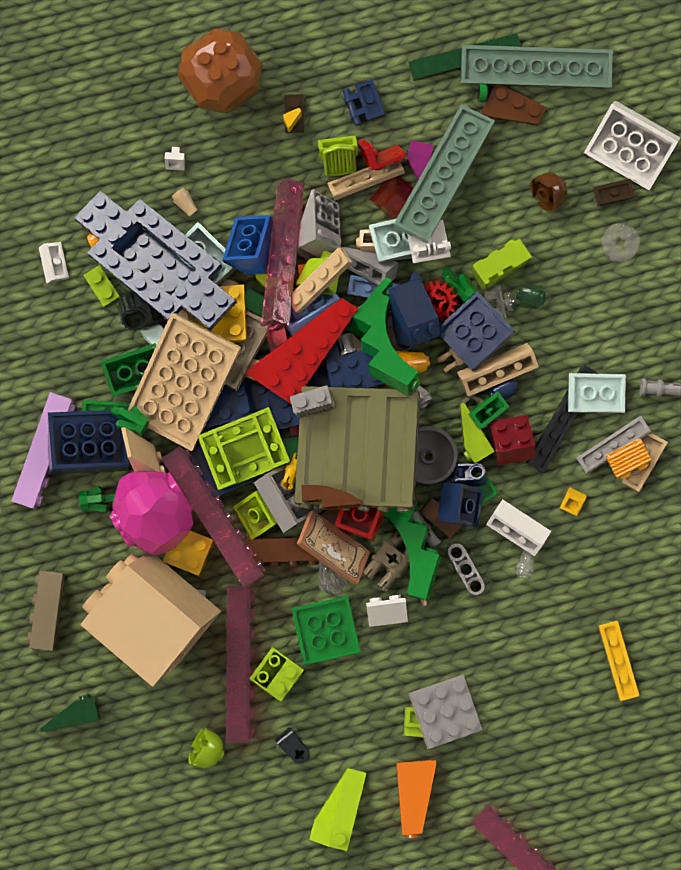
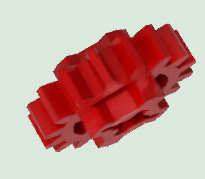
[424,279,459,321]

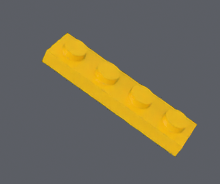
[598,621,639,701]

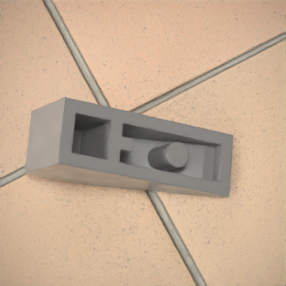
[341,246,399,285]

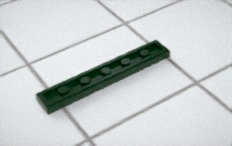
[408,33,521,81]

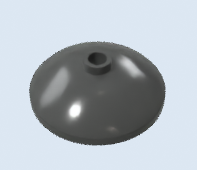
[416,427,458,484]

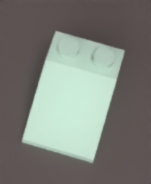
[369,219,412,262]

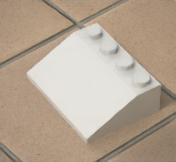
[584,101,680,190]

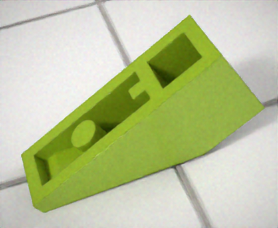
[459,403,494,464]

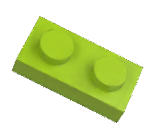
[84,265,120,308]

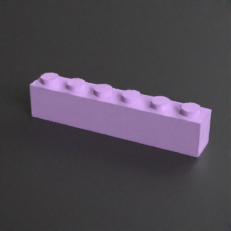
[12,392,75,510]

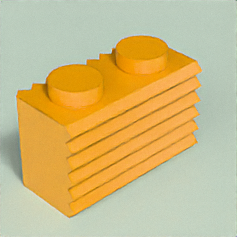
[605,438,652,479]

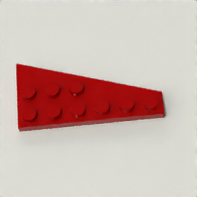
[245,298,358,405]

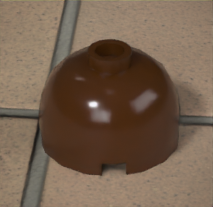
[530,173,567,212]

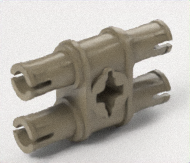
[362,529,410,592]

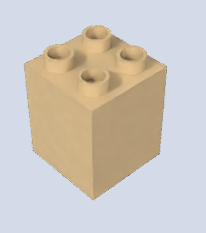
[80,553,221,687]

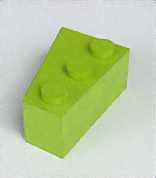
[471,238,532,291]

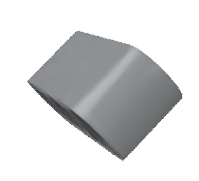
[447,544,485,595]

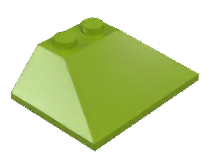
[198,407,291,490]

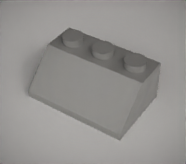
[254,463,321,533]

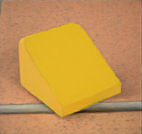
[283,108,302,132]
[560,488,586,516]

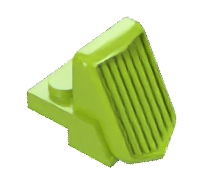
[318,136,358,176]

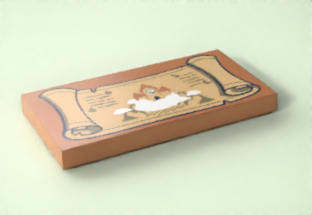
[297,511,370,585]

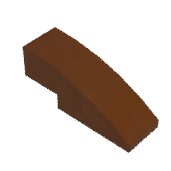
[301,485,364,510]

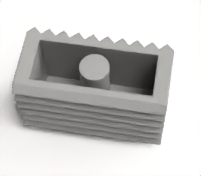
[290,385,335,418]

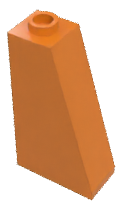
[396,760,436,838]

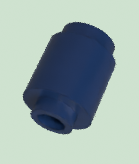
[489,378,519,400]

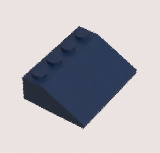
[48,410,130,474]

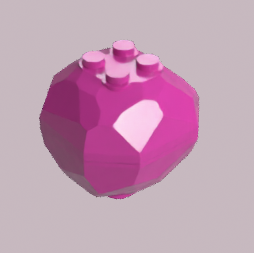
[109,471,194,555]

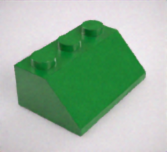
[100,343,156,397]

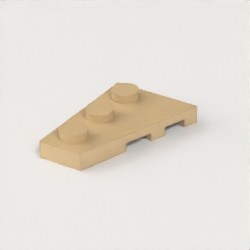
[622,433,668,493]

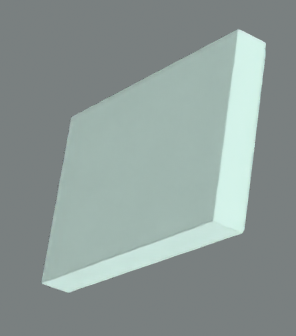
[568,373,626,413]

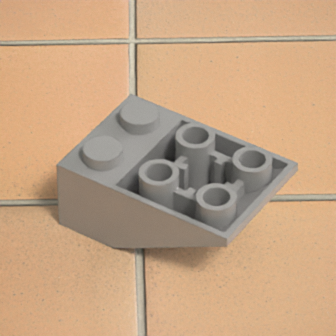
[298,189,341,258]

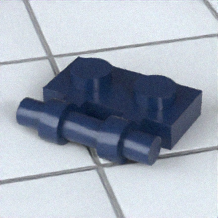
[343,79,385,126]

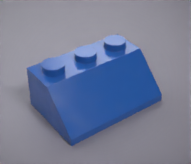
[222,215,277,274]

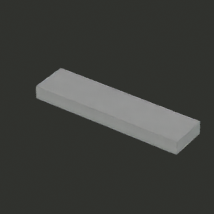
[576,416,652,475]

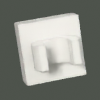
[165,147,185,170]

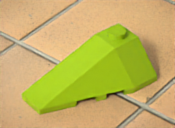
[309,768,366,851]

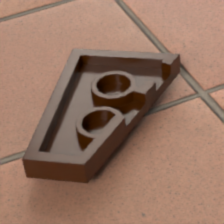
[480,85,547,126]

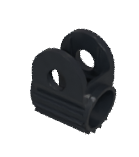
[117,292,165,331]

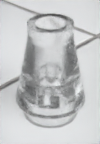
[515,549,534,578]

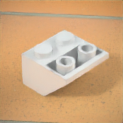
[366,595,408,627]

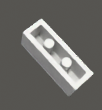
[486,499,551,556]

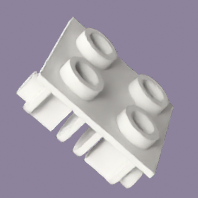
[407,220,451,263]

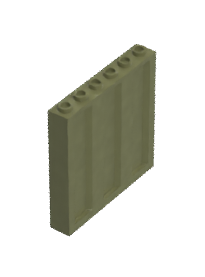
[295,387,420,513]

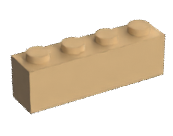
[457,343,539,397]

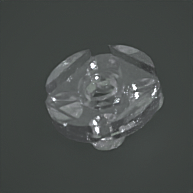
[601,223,640,262]
[318,561,349,595]

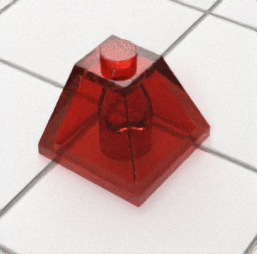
[369,176,414,220]

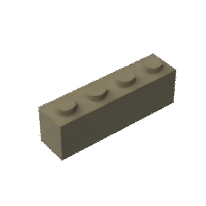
[27,571,65,651]

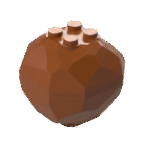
[178,28,262,114]

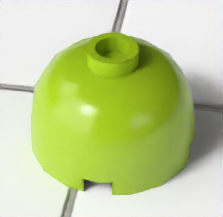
[188,728,224,768]

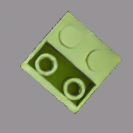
[249,647,304,702]

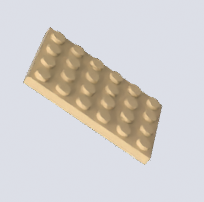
[128,313,242,451]

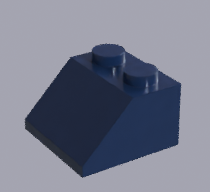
[437,482,483,528]

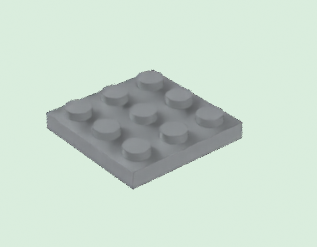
[408,675,482,749]

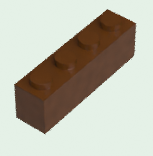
[245,538,319,567]

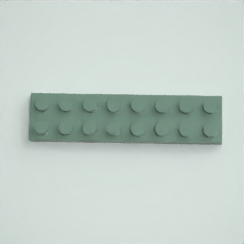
[461,45,613,89]
[393,104,495,243]

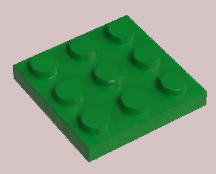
[291,596,361,665]

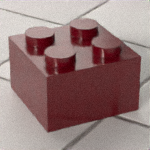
[490,415,536,466]

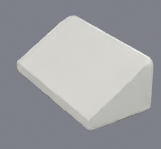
[39,242,69,283]

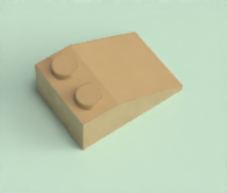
[121,427,166,473]

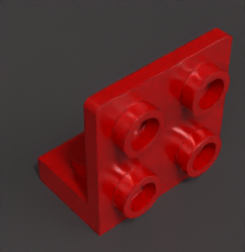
[357,138,407,171]

